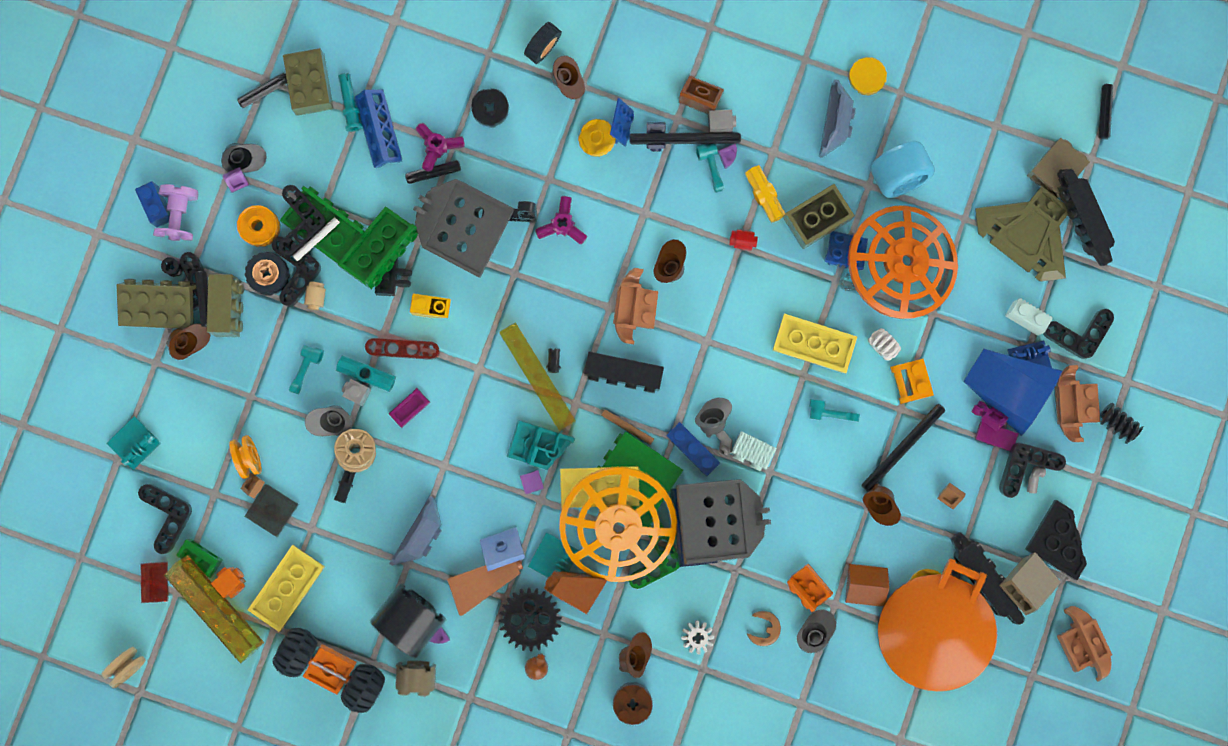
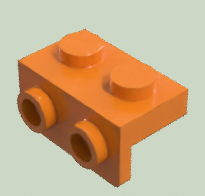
[787,564,833,612]

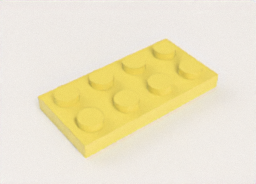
[772,314,857,374]
[560,467,639,508]
[248,545,325,632]

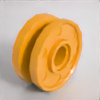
[237,205,280,247]
[229,435,262,479]

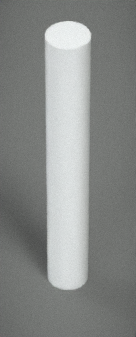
[292,217,340,261]

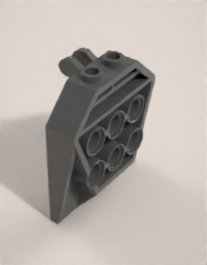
[413,179,515,278]
[676,479,771,565]

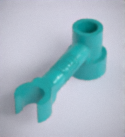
[696,144,724,193]
[289,345,324,394]
[809,399,860,422]

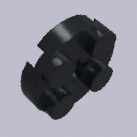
[471,89,509,128]

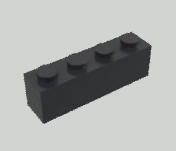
[584,352,664,393]

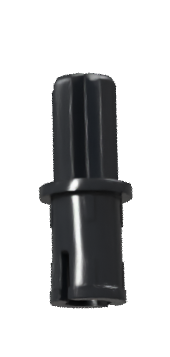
[334,470,356,503]

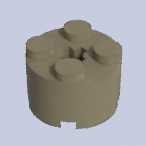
[395,661,436,696]

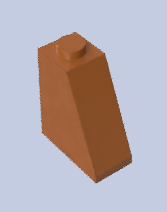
[544,571,607,614]

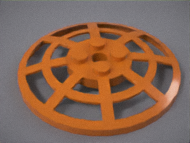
[848,206,958,319]

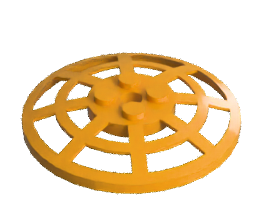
[559,467,677,582]

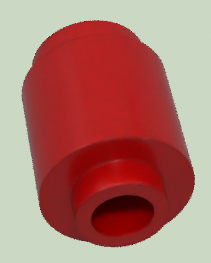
[729,229,758,251]

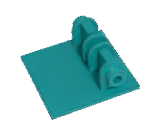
[106,416,161,470]
[528,532,579,577]

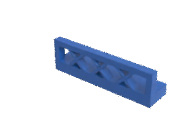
[355,89,402,168]

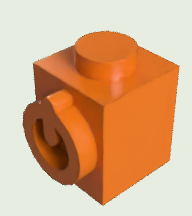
[211,567,246,599]

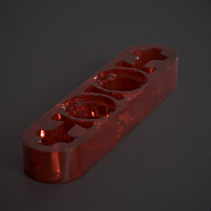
[365,338,440,360]

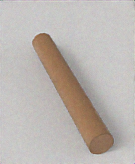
[601,409,654,445]

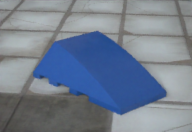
[964,348,1062,436]

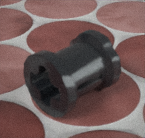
[161,257,183,277]

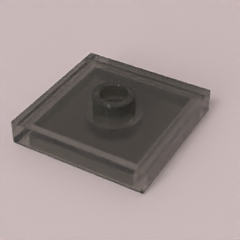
[244,484,299,537]

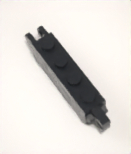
[1057,169,1115,266]
[950,532,1025,625]

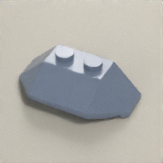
[819,79,856,157]
[389,496,442,566]

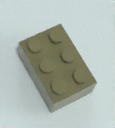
[283,48,334,116]
[783,184,855,249]
[207,274,244,337]

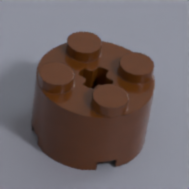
[613,682,653,725]

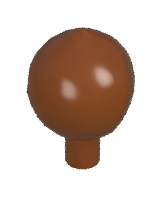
[525,654,548,680]

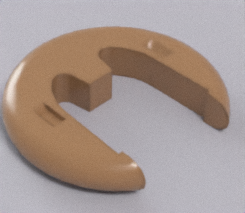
[747,611,781,646]

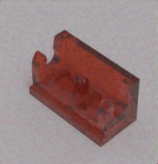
[141,562,169,603]

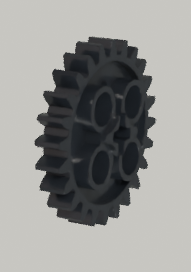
[498,587,562,652]

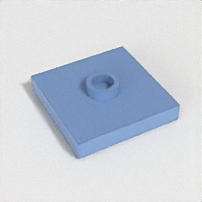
[480,527,525,571]

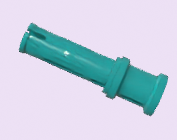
[338,73,363,132]

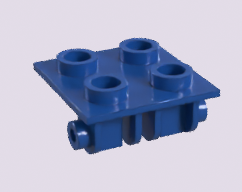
[610,98,634,147]
[824,231,868,270]
[1007,340,1052,368]

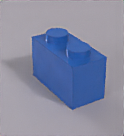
[135,181,170,227]

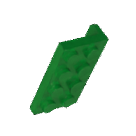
[280,186,365,264]
[337,206,418,290]

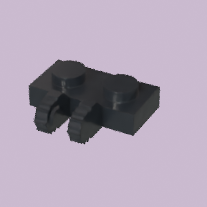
[375,258,412,296]

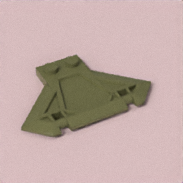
[975,186,1068,281]

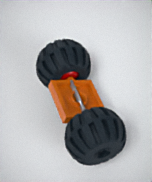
[272,628,385,713]

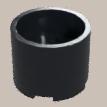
[370,583,446,658]

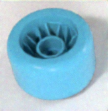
[871,141,935,198]

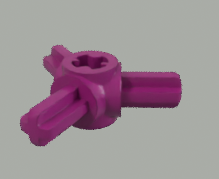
[415,123,465,171]
[535,196,587,245]

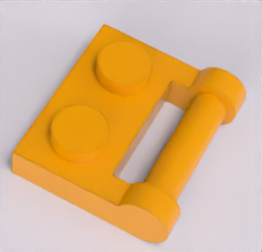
[890,358,934,404]

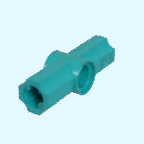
[336,355,396,392]

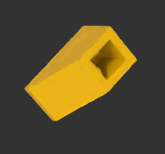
[410,293,451,318]

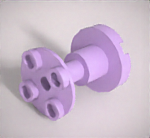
[153,184,198,241]

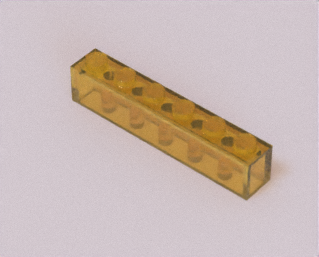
[499,322,576,432]
[164,556,264,664]

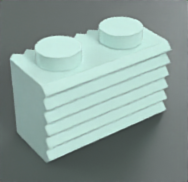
[1005,298,1053,336]
[731,431,776,471]

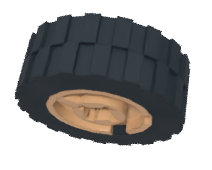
[524,22,562,64]
[244,252,290,296]

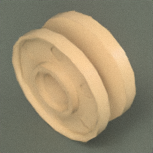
[334,429,376,472]
[101,647,146,689]

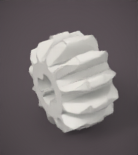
[868,328,901,361]
[681,621,715,655]

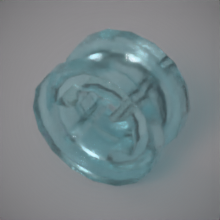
[839,273,855,291]

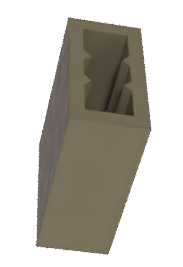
[1027,138,1090,198]
[999,552,1061,615]

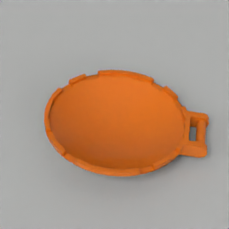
[878,558,997,691]

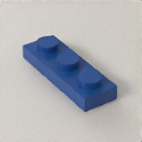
[666,422,720,477]

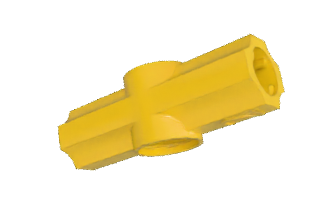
[745,165,785,223]

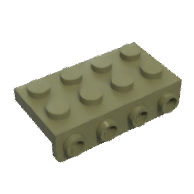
[117,279,196,329]

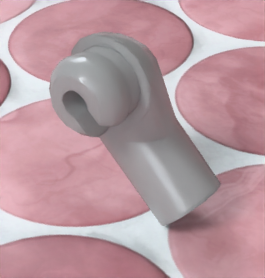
[715,430,732,457]
[1027,466,1046,493]

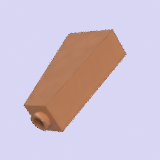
[447,560,523,616]

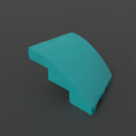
[507,420,575,470]

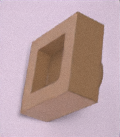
[240,473,265,498]
[937,483,965,509]

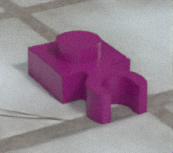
[972,401,1008,431]

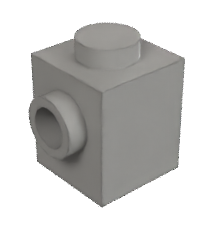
[708,110,736,133]
[342,379,372,406]

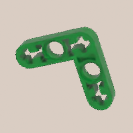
[629,519,679,589]

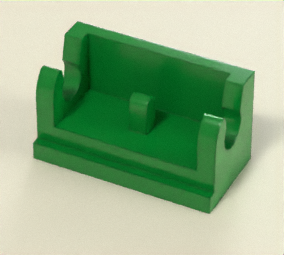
[176,539,223,578]

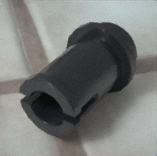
[546,348,561,373]

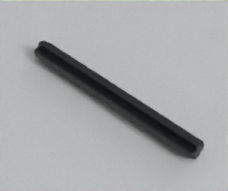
[629,132,741,145]
[861,404,945,492]

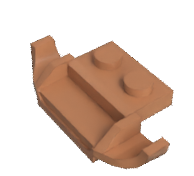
[613,268,658,345]
[1055,365,1100,442]
[1057,606,1112,682]

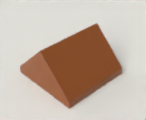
[679,76,724,114]
[845,564,890,607]

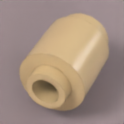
[304,282,326,311]

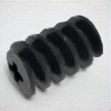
[1100,402,1144,444]

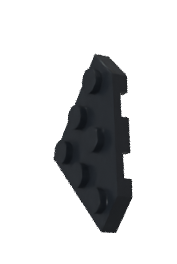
[1025,500,1087,581]

